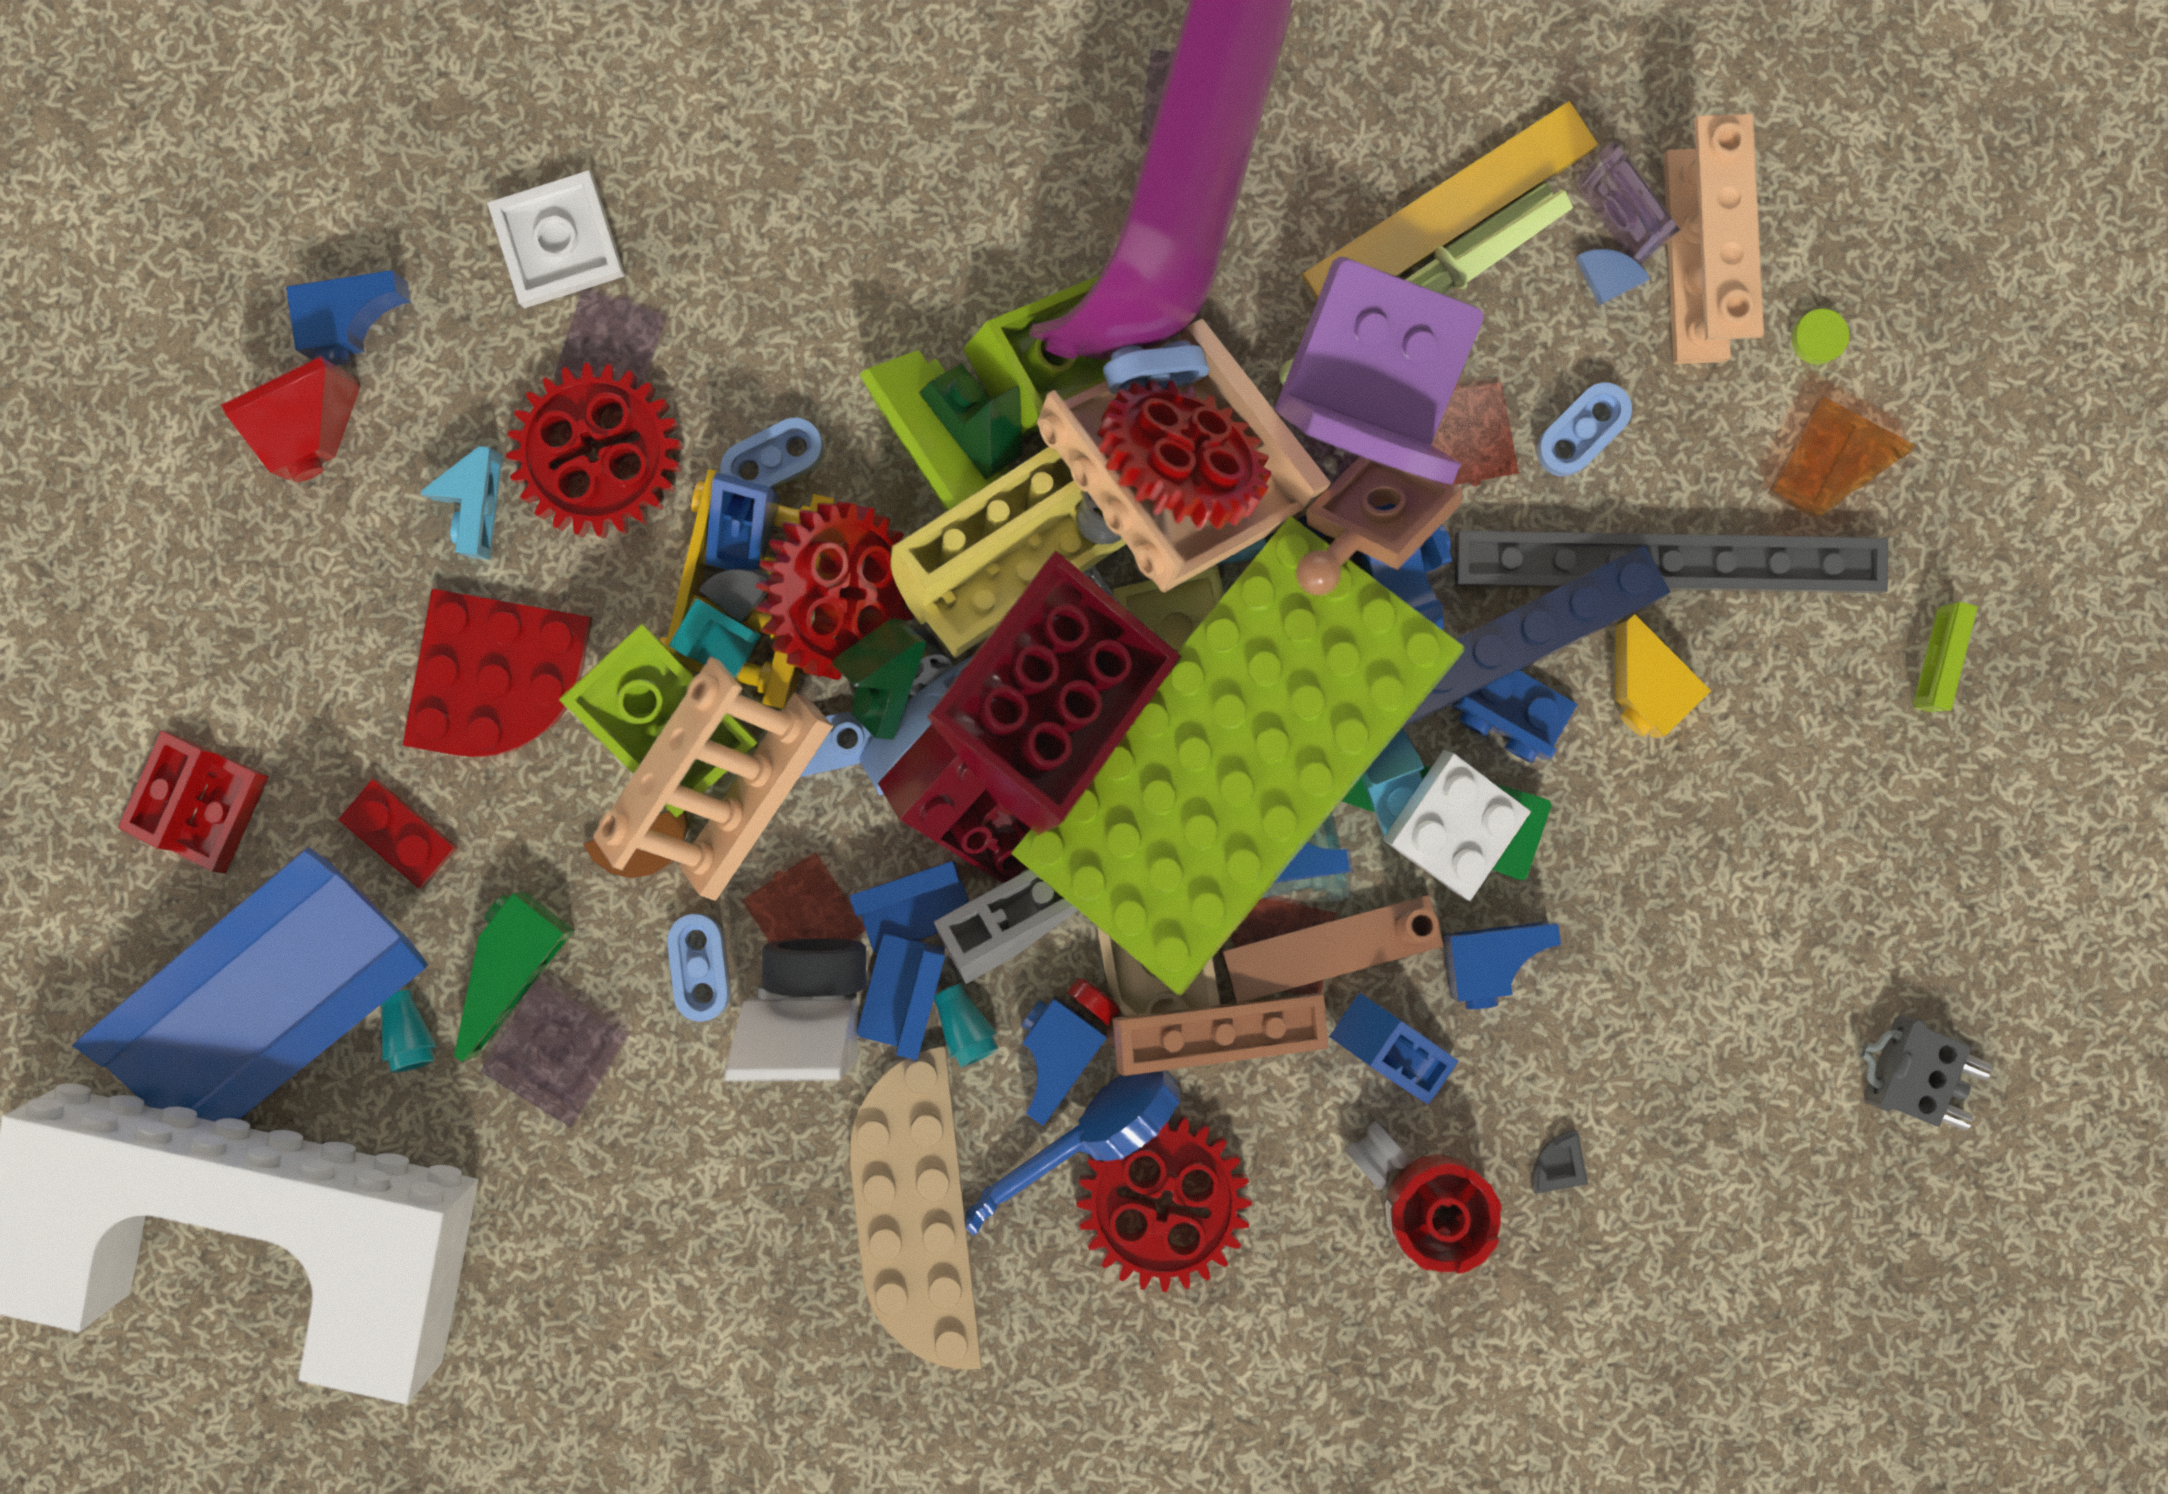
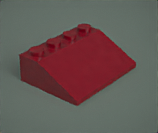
[927,550,1182,835]

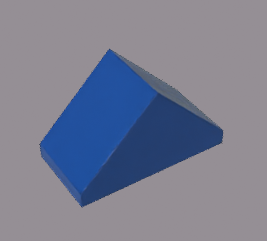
[705,472,781,570]

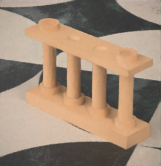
[1663,114,1764,364]
[593,657,833,901]

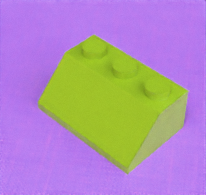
[859,350,1010,512]

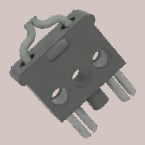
[1861,1015,1993,1131]

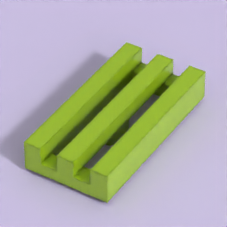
[1913,601,1978,713]

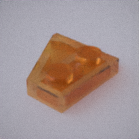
[1767,397,1915,518]

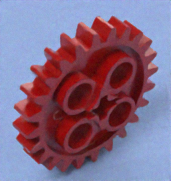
[506,363,684,539]
[1097,380,1272,530]
[755,501,914,680]
[1076,1115,1252,1292]

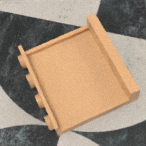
[1037,318,1331,593]

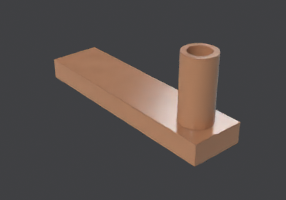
[1221,895,1444,1003]
[1106,993,1328,1076]

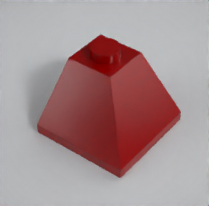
[221,357,360,482]

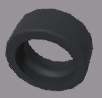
[762,938,866,997]

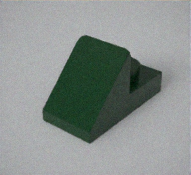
[919,363,1022,480]
[832,618,927,740]

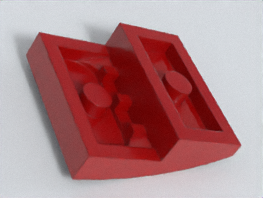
[117,730,269,874]

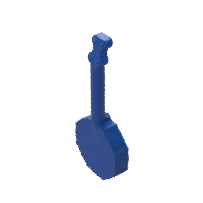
[965,1070,1180,1236]

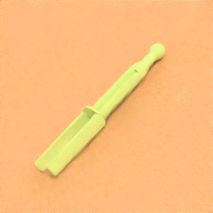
[1279,182,1573,386]

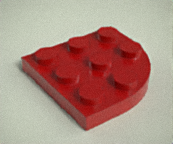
[402,588,593,757]

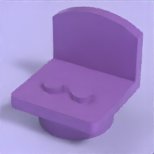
[1274,257,1483,485]

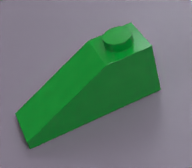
[454,891,575,1062]

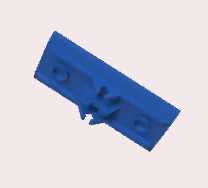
[71,846,428,1122]

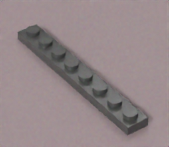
[1455,531,1888,594]

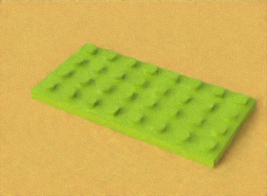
[1011,516,1464,996]

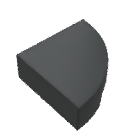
[699,568,770,623]
[1532,1129,1588,1194]

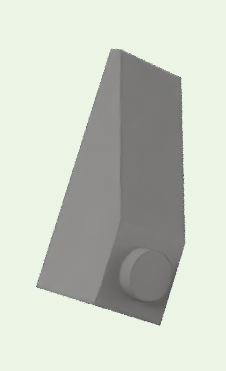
[934,869,1078,984]

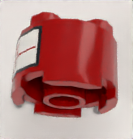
[1385,1154,1502,1274]

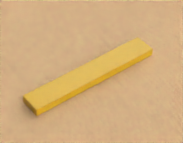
[1302,101,1599,300]

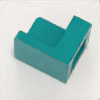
[668,598,761,679]

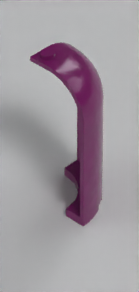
[1029,0,1293,360]

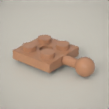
[1296,456,1462,596]

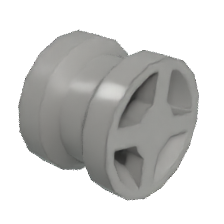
[1344,1120,1412,1190]

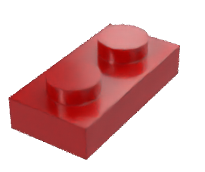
[338,779,458,889]

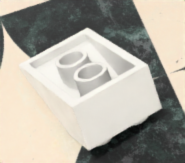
[725,987,858,1081]

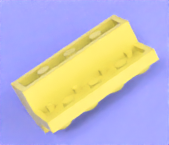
[891,447,1126,658]

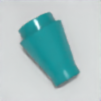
[934,983,999,1068]
[380,990,437,1073]

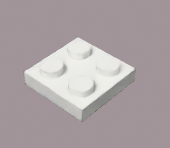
[487,170,625,309]
[1383,750,1531,901]

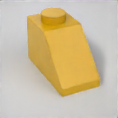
[1615,614,1711,738]

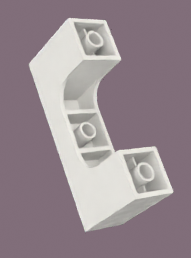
[0,1083,478,1405]

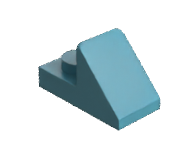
[420,446,503,560]
[1361,728,1424,838]

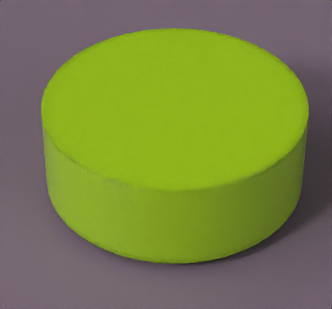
[1791,309,1850,365]

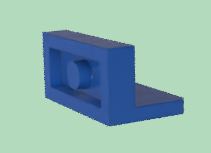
[849,860,969,953]
[857,933,945,1060]

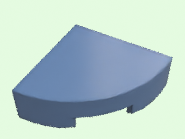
[1575,249,1650,305]

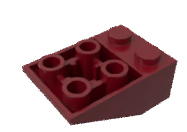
[877,724,1031,883]

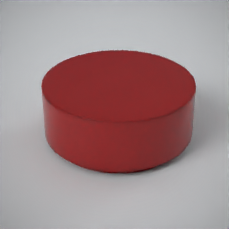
[1066,977,1120,1026]

